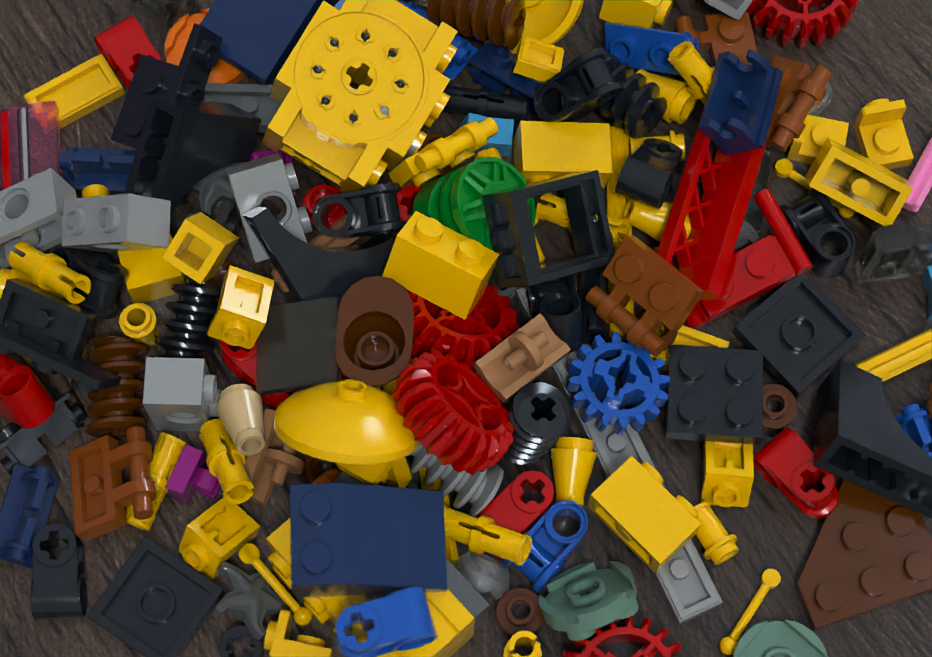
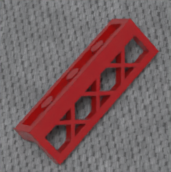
[657,120,767,301]

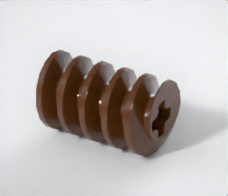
[427,0,526,50]
[86,336,149,439]

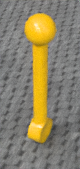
[774,159,856,218]
[238,543,312,626]
[719,569,781,655]

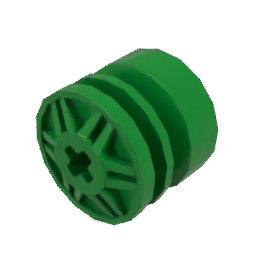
[411,157,536,250]

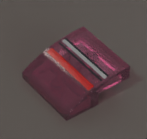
[0,101,62,191]

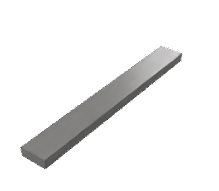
[515,287,723,625]

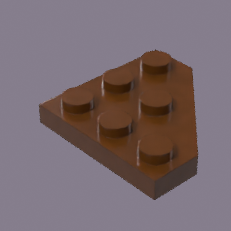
[794,479,932,631]

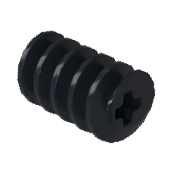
[592,46,667,138]
[150,275,222,368]
[503,382,571,466]

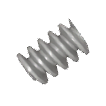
[405,443,504,517]

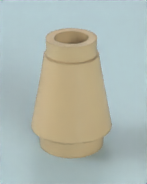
[216,384,265,456]

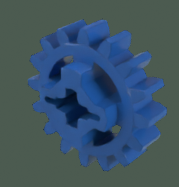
[566,332,670,435]

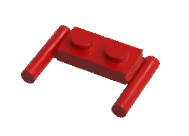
[652,188,813,330]

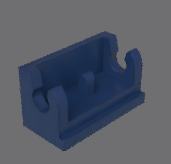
[699,50,783,155]

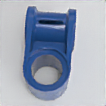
[502,500,588,594]
[336,587,438,657]

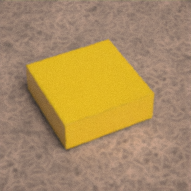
[513,36,565,83]

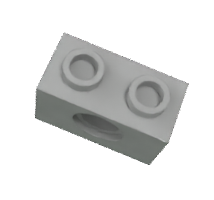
[226,153,313,263]
[0,168,77,269]
[62,193,171,252]
[143,357,222,431]

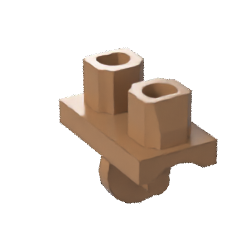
[473,313,571,404]
[244,408,305,506]

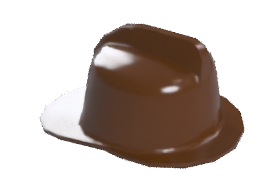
[335,276,414,387]

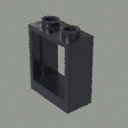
[482,170,615,288]

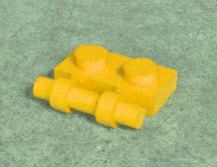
[388,117,498,188]

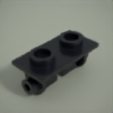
[0,390,87,475]

